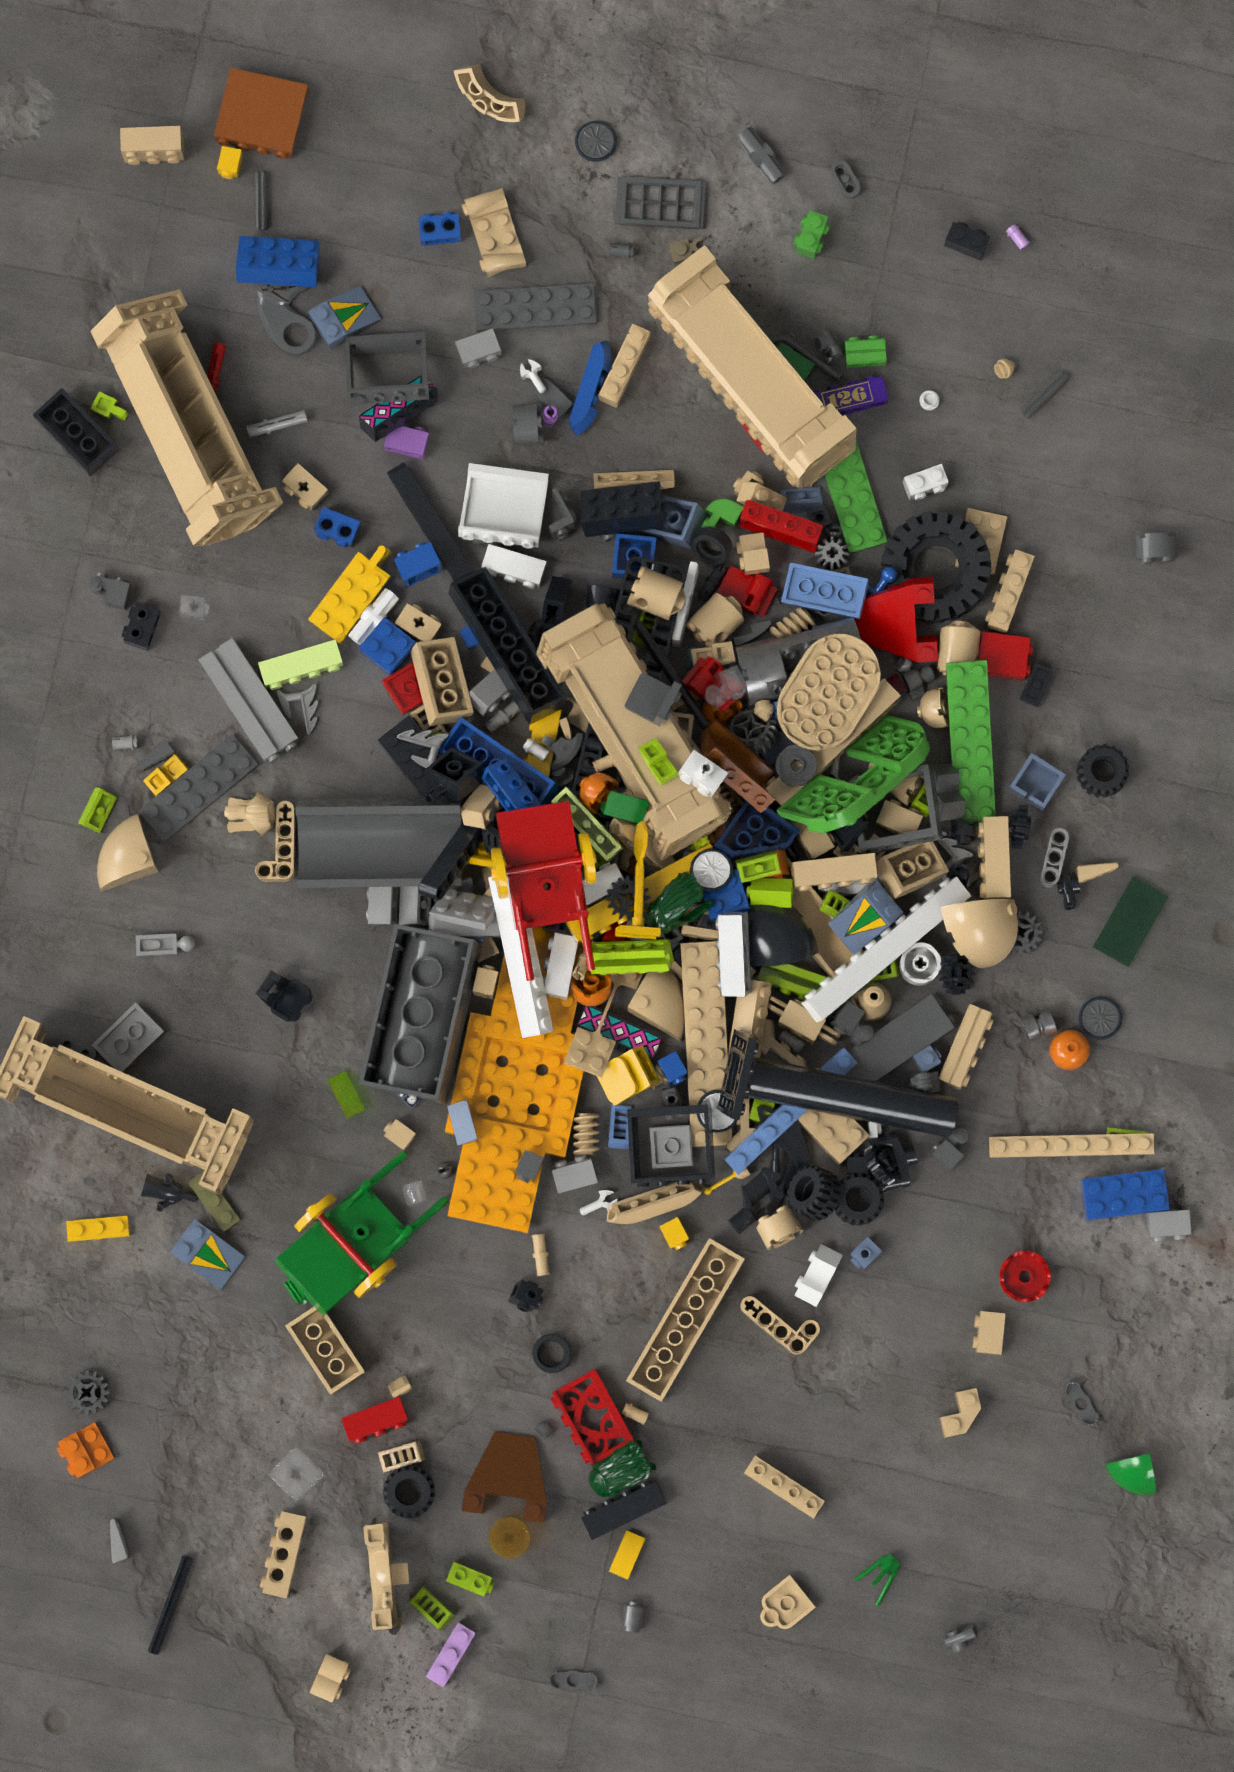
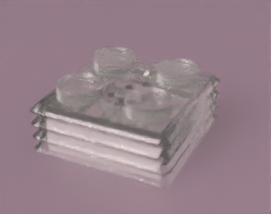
[267,1446,325,1503]

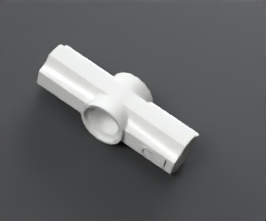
[348,588,399,645]

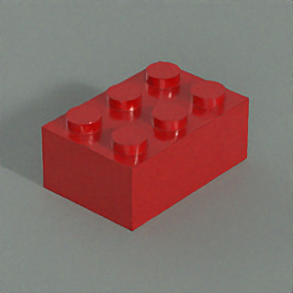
[341,1397,409,1445]

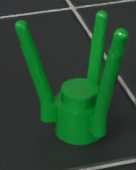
[854,1554,901,1607]

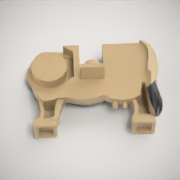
[363,1517,409,1635]

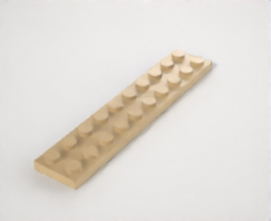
[680,941,732,1147]

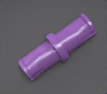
[542,405,558,427]

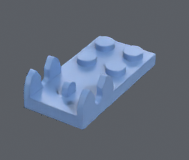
[781,563,869,619]

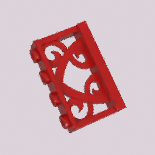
[739,500,823,554]
[550,1369,634,1466]

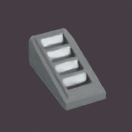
[110,1519,130,1563]

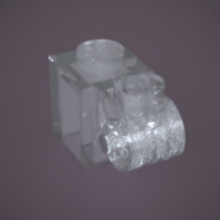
[705,665,747,708]

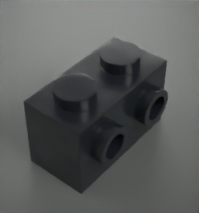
[944,222,990,261]
[122,602,161,651]

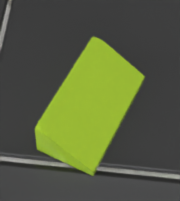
[78,787,117,833]
[735,850,781,883]

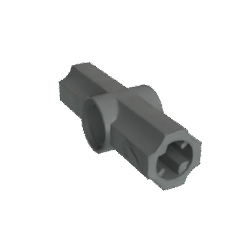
[737,127,787,184]

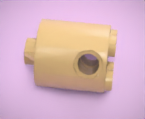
[627,566,686,620]
[685,593,744,647]
[937,621,981,676]

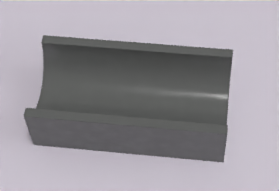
[296,796,463,888]
[359,924,482,1106]

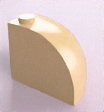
[97,814,159,892]
[941,899,1018,968]
[628,969,685,1042]

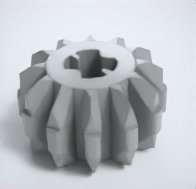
[815,537,849,571]

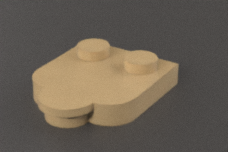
[760,1574,816,1629]

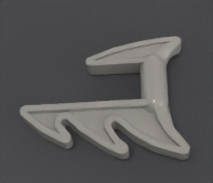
[277,684,318,735]
[397,730,448,768]
[936,831,973,880]

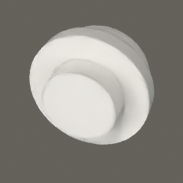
[919,390,939,411]

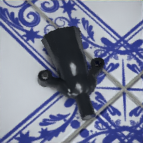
[141,1173,197,1212]

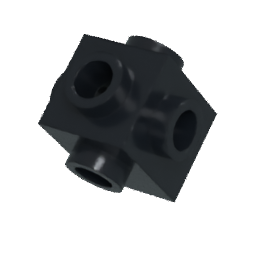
[508,1280,543,1312]

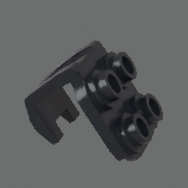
[255,970,313,1022]

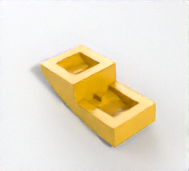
[143,754,189,796]
[609,1530,645,1580]

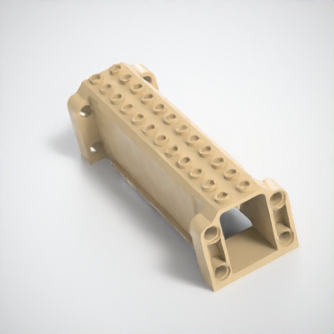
[648,245,857,489]
[90,289,283,547]
[536,603,731,861]
[0,1016,254,1195]

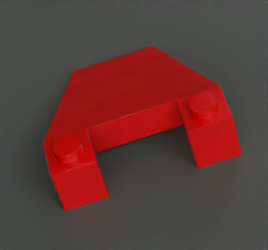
[855,577,938,662]

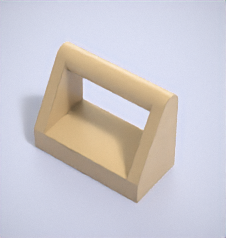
[681,905,719,941]

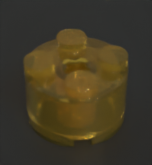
[489,1517,531,1559]

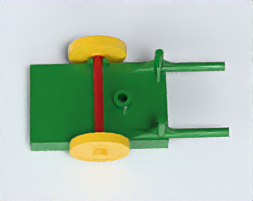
[274,1151,449,1316]

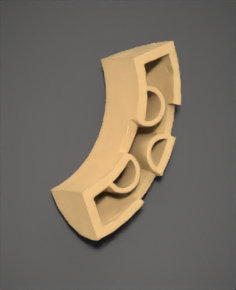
[454,64,525,122]

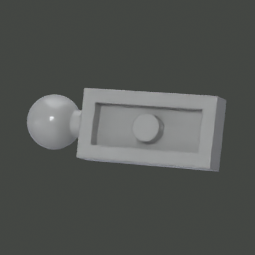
[136,933,195,957]

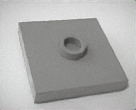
[650,1125,694,1169]

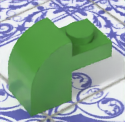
[702,499,743,528]

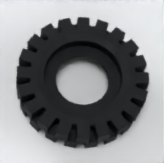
[881,511,992,623]

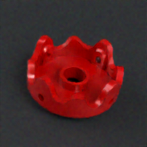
[999,1251,1051,1303]

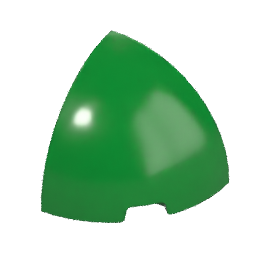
[1105,1454,1156,1496]

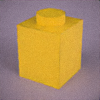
[217,146,243,179]
[659,1217,689,1251]

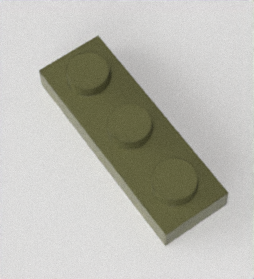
[188,1170,241,1232]

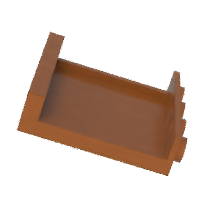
[214,68,309,159]
[701,719,775,813]

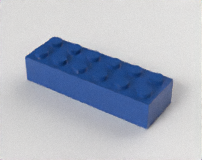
[439,717,562,805]

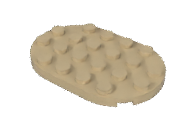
[777,634,880,750]

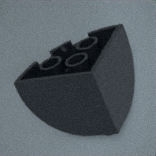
[742,898,818,966]

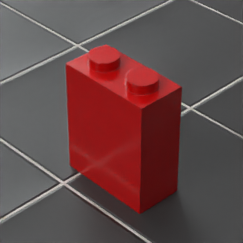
[978,631,1033,681]

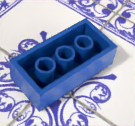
[236,236,320,287]
[1080,1169,1170,1221]

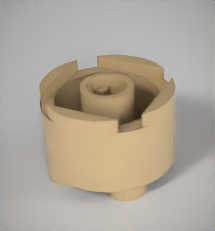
[756,1205,804,1250]

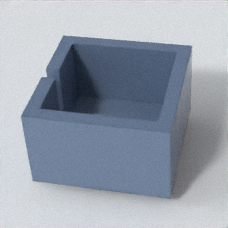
[1008,753,1066,812]

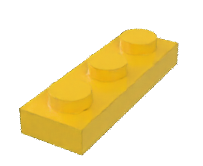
[66,1216,130,1242]

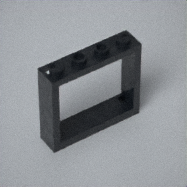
[627,1104,716,1187]

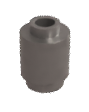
[622,1601,644,1632]

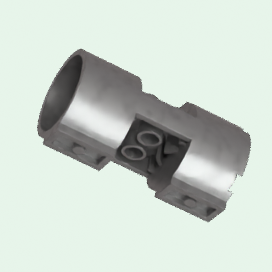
[734,617,861,706]

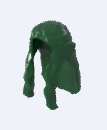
[645,872,713,934]
[588,1440,656,1497]

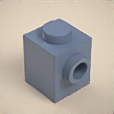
[912,1045,942,1072]
[850,1237,882,1270]

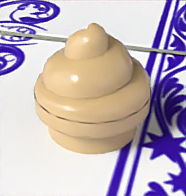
[994,358,1015,379]
[754,700,774,722]

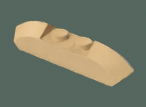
[609,817,676,872]
[606,1180,705,1224]

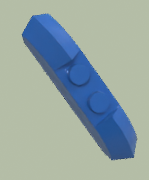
[569,341,612,436]

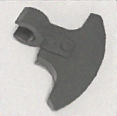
[541,733,583,770]

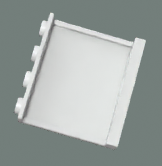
[458,463,549,548]

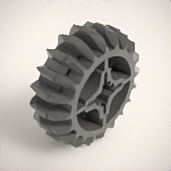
[725,707,779,755]

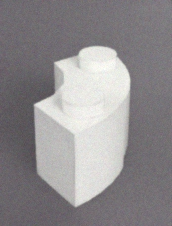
[794,1244,843,1307]

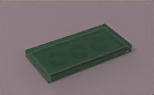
[1093,877,1168,967]

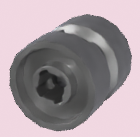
[1021,1008,1057,1042]

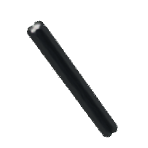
[148,1555,193,1655]

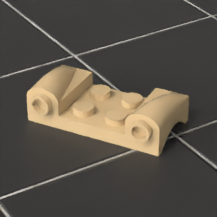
[462,188,526,278]

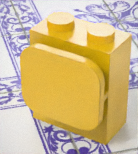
[597,1045,661,1106]

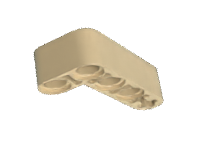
[255,801,296,882]
[740,1296,820,1355]

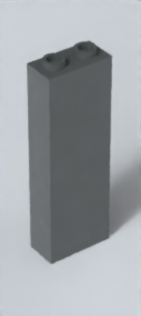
[845,994,955,1081]

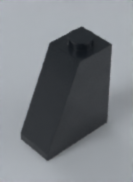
[540,576,572,628]

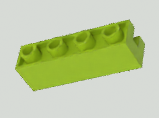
[591,939,674,975]
[757,964,827,1001]

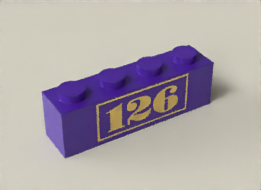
[813,376,888,415]

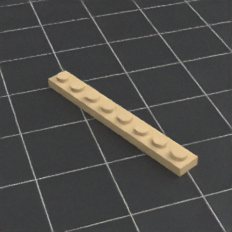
[989,1133,1154,1158]

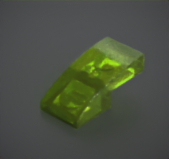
[327,1071,365,1119]

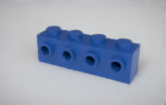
[482,758,541,811]

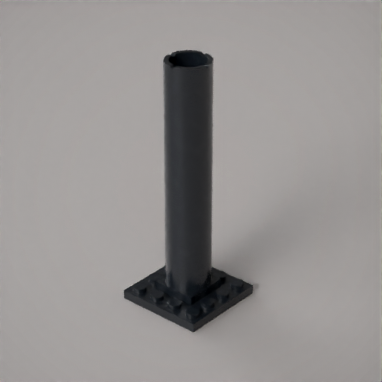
[717,1029,958,1137]

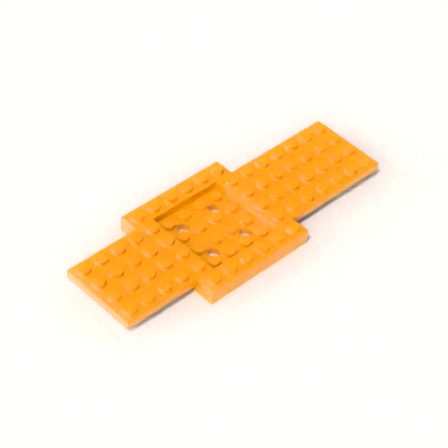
[445,924,584,1233]

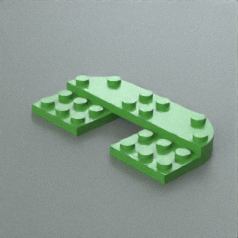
[777,715,930,834]

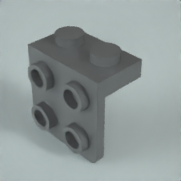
[549,487,577,541]
[624,673,682,727]

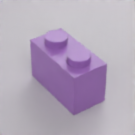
[384,424,429,460]

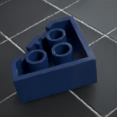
[713,800,800,860]

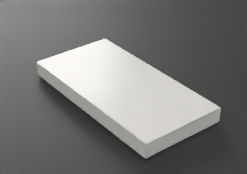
[672,561,699,648]

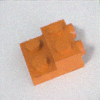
[57,1422,115,1479]

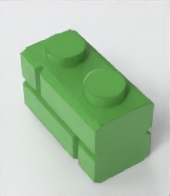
[844,335,887,368]

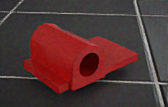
[717,565,778,617]
[682,656,743,713]

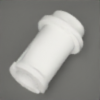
[523,738,550,762]

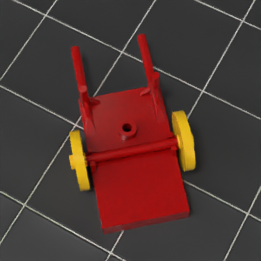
[490,801,597,981]

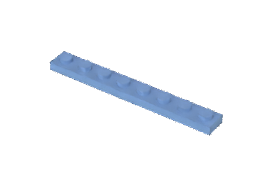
[724,1048,857,1175]

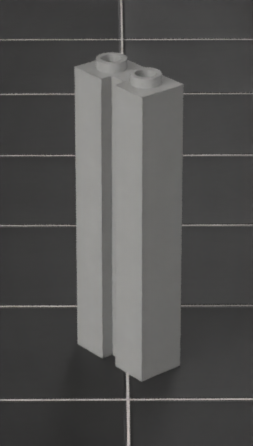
[198,638,299,763]

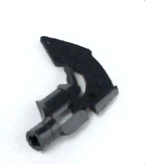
[728,1105,811,1234]

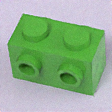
[793,210,830,259]

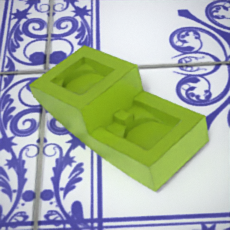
[638,738,678,786]

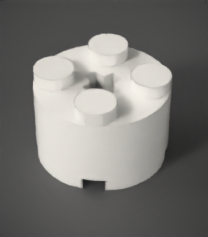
[899,943,941,986]

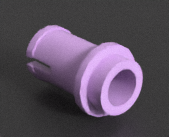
[1006,224,1030,250]

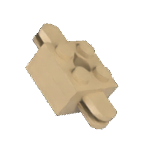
[767,996,841,1046]

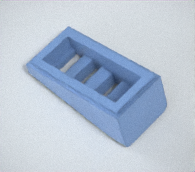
[608,1104,632,1149]

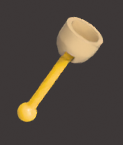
[704,1168,750,1195]

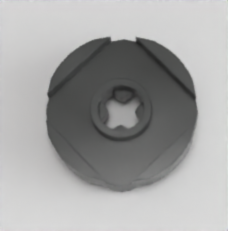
[776,745,817,786]

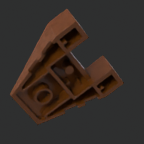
[462,1432,547,1523]

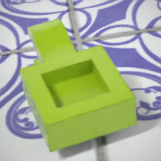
[90,392,128,421]

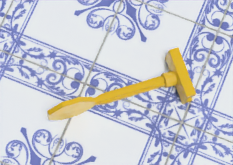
[615,821,661,939]

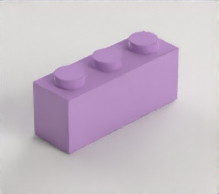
[426,1622,476,1687]

